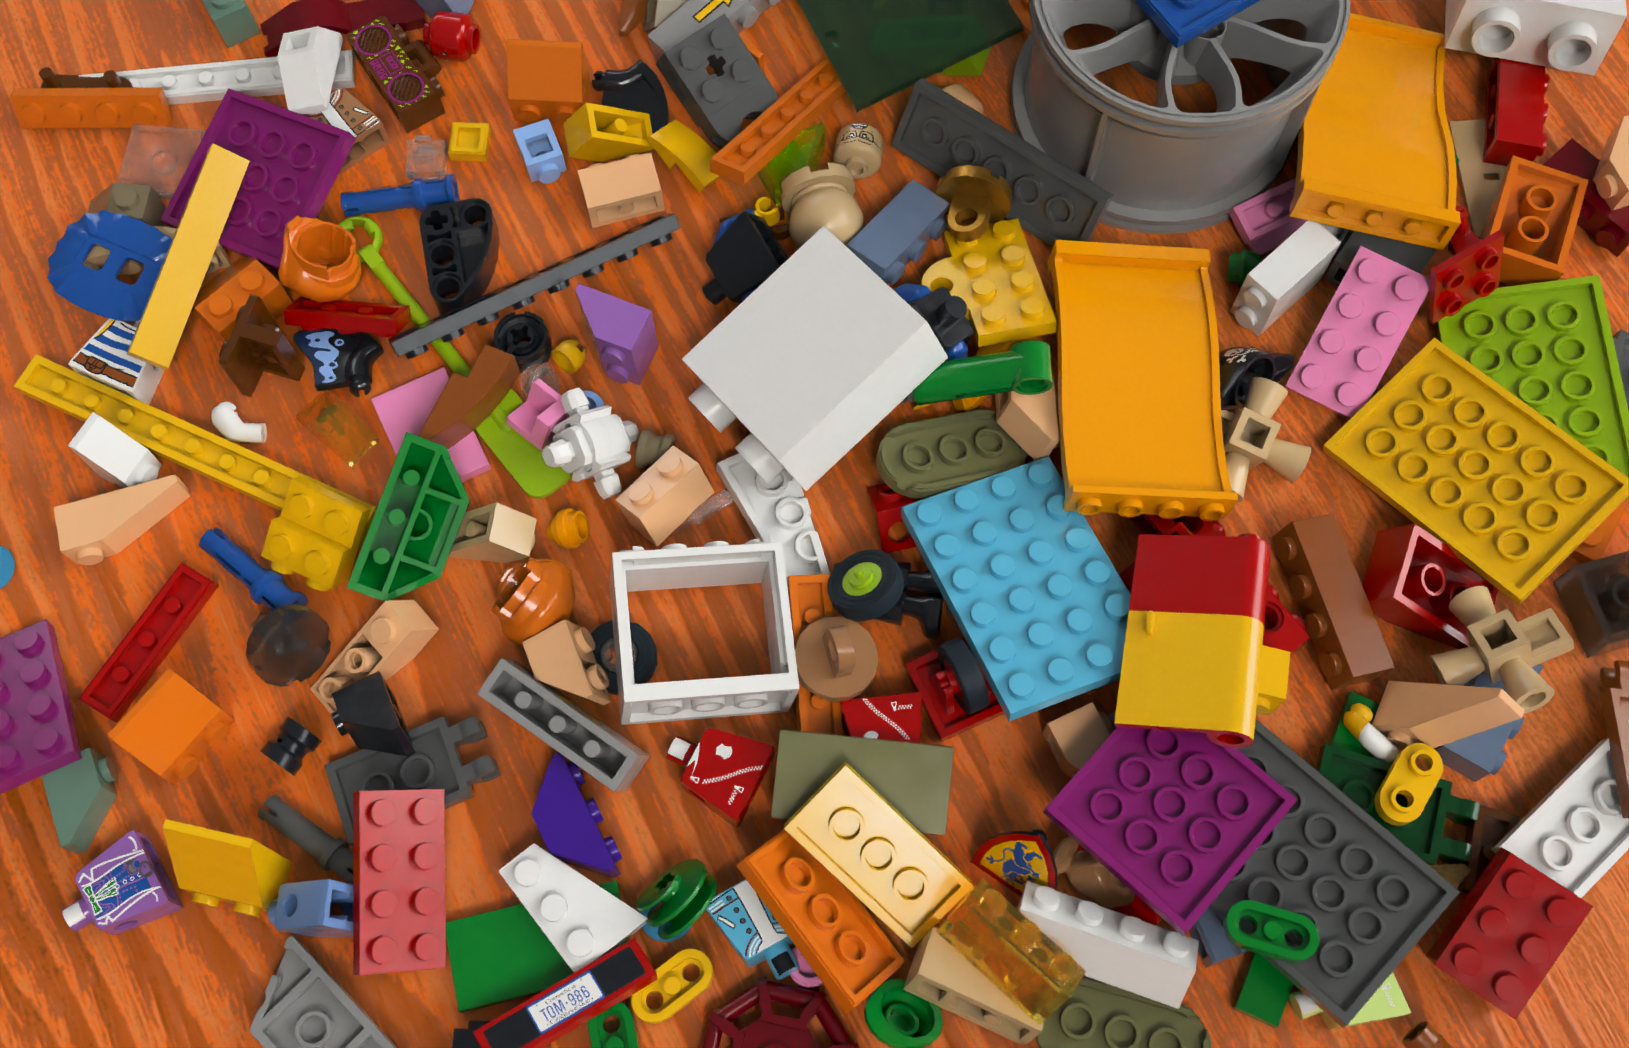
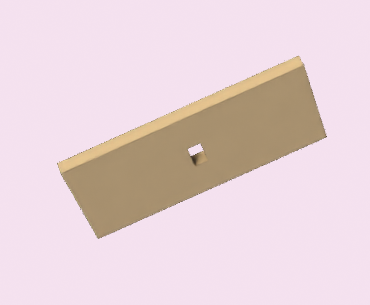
[1448,119,1508,238]

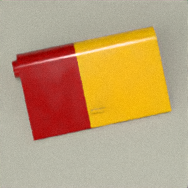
[1114,533,1271,748]

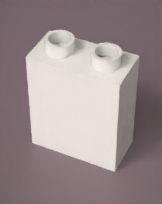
[1445,0,1627,75]
[682,226,948,491]

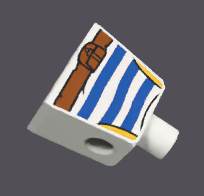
[68,319,165,405]

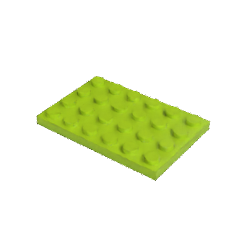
[1436,275,1629,499]

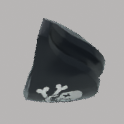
[1219,346,1295,410]

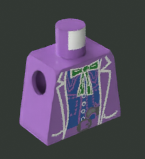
[62,829,183,935]

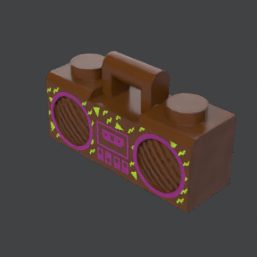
[346,16,445,133]

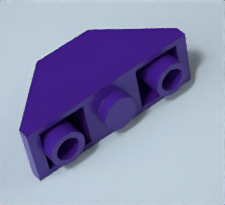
[531,752,623,878]

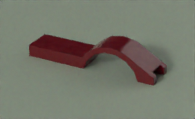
[260,0,426,57]

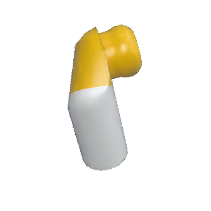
[1343,703,1399,763]

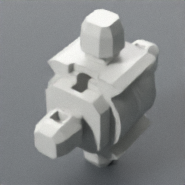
[542,388,640,499]

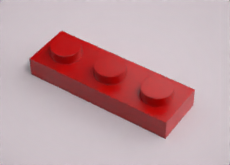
[283,297,411,338]

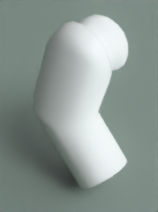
[211,402,267,443]

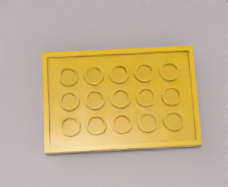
[1323,337,1629,605]

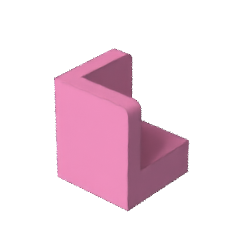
[506,379,569,451]

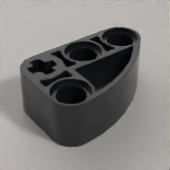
[419,198,499,314]

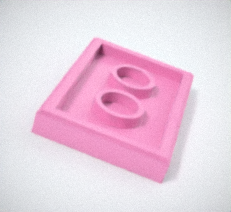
[371,367,491,482]

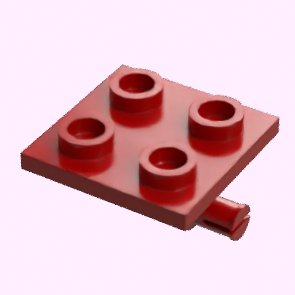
[1428,206,1505,324]

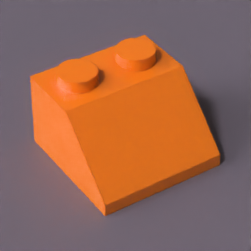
[506,39,592,124]
[192,256,293,343]
[107,667,235,785]

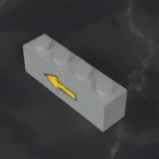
[647,0,781,60]
[477,658,650,792]

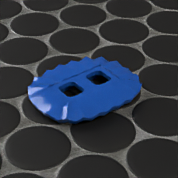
[47,210,172,322]

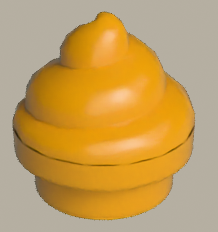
[545,508,590,549]

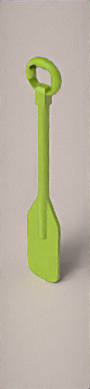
[338,216,573,499]

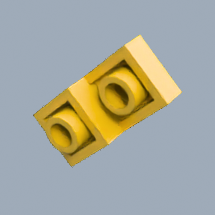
[647,119,721,192]

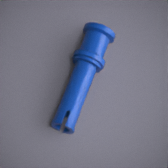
[340,173,460,217]
[199,527,308,625]

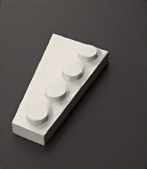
[716,453,831,578]

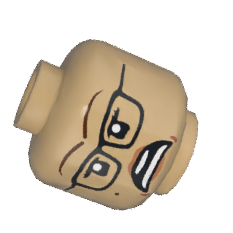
[833,122,884,179]

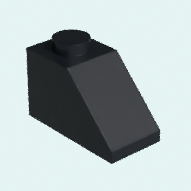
[331,671,416,757]

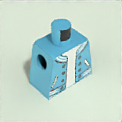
[706,880,800,980]

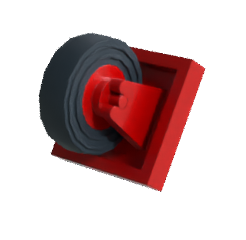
[904,637,1004,743]

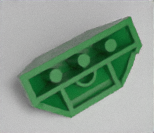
[346,432,470,601]

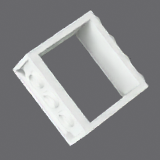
[609,538,800,725]

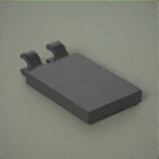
[324,716,501,846]

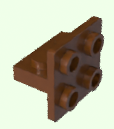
[219,294,305,397]

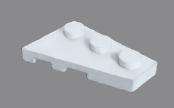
[499,843,648,973]

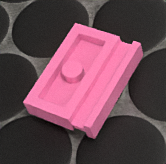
[1228,178,1308,257]

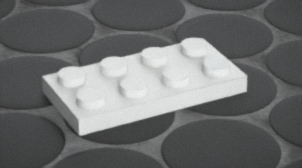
[1491,738,1629,898]

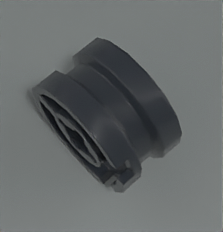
[494,311,552,374]

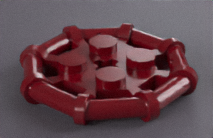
[701,976,859,1048]

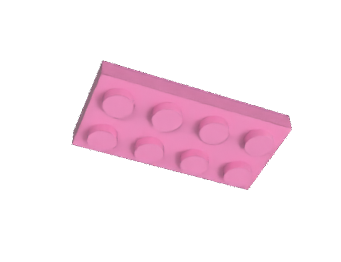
[1284,246,1430,420]

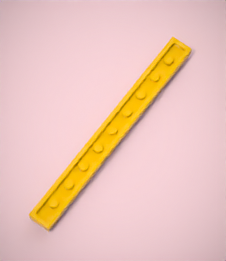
[14,354,377,547]

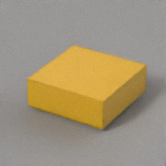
[448,122,491,162]

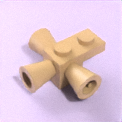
[1221,377,1311,502]
[1429,586,1574,713]

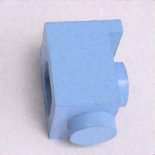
[513,118,567,184]

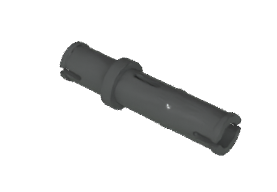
[258,795,353,885]

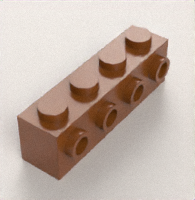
[1272,514,1395,690]

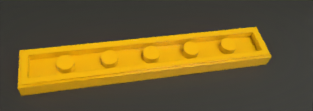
[126,143,250,370]

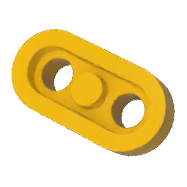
[1375,743,1443,826]
[631,949,714,1024]

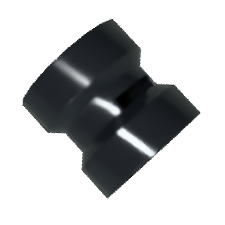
[260,717,322,776]

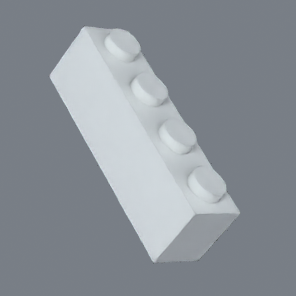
[1006,881,1199,1009]

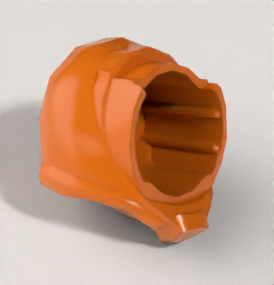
[278,215,362,302]
[491,557,576,644]

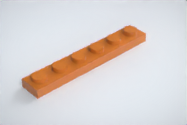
[710,55,860,186]

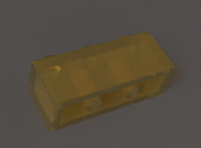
[936,878,1086,1026]

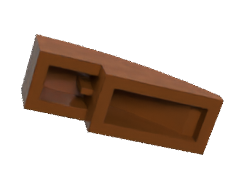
[418,344,521,449]

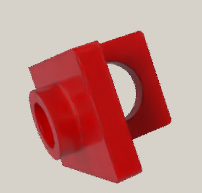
[867,483,917,553]

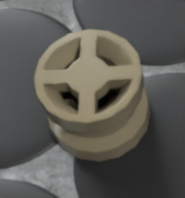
[635,429,676,469]

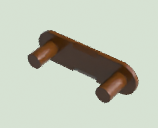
[39,67,133,88]

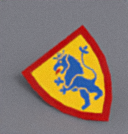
[970,829,1057,896]

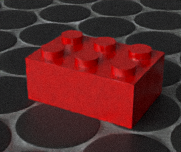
[1426,847,1593,1020]

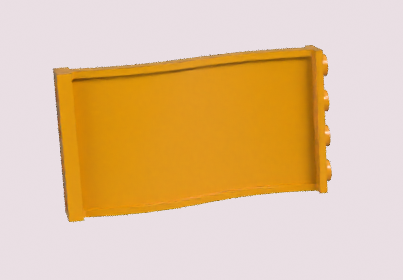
[1290,13,1461,250]
[1047,240,1238,521]

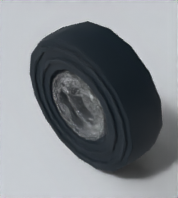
[591,620,657,695]

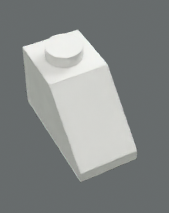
[68,412,162,489]

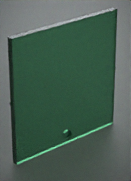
[796,0,1024,112]

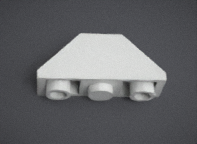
[277,26,343,115]

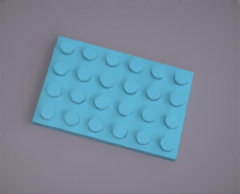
[901,456,1131,721]

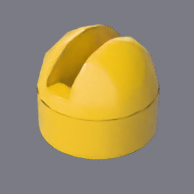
[551,339,586,374]

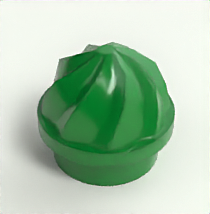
[1228,249,1262,288]

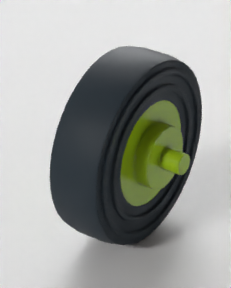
[828,550,904,621]

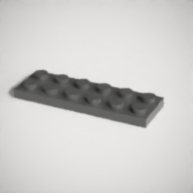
[891,78,1113,247]

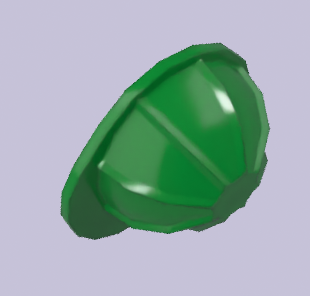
[864,979,943,1048]

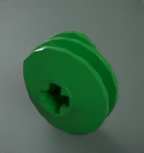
[636,859,717,940]

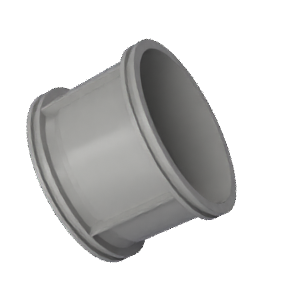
[1010,0,1350,234]

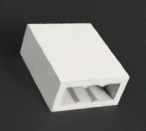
[1230,221,1341,337]

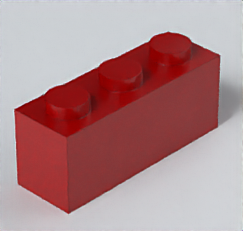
[1483,58,1550,166]

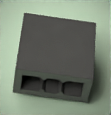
[1324,231,1437,286]

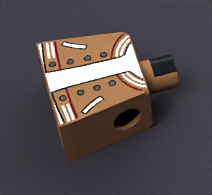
[304,88,391,175]

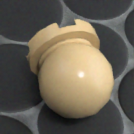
[780,162,864,250]

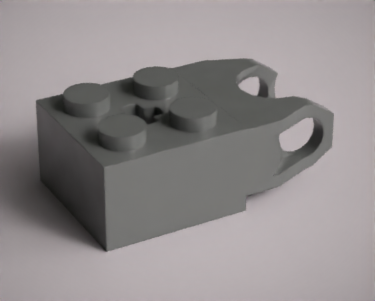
[656,13,778,149]

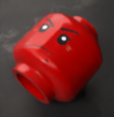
[423,10,480,62]

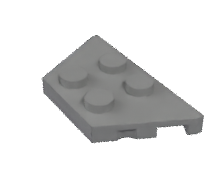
[249,935,398,1048]

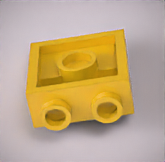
[261,476,370,591]

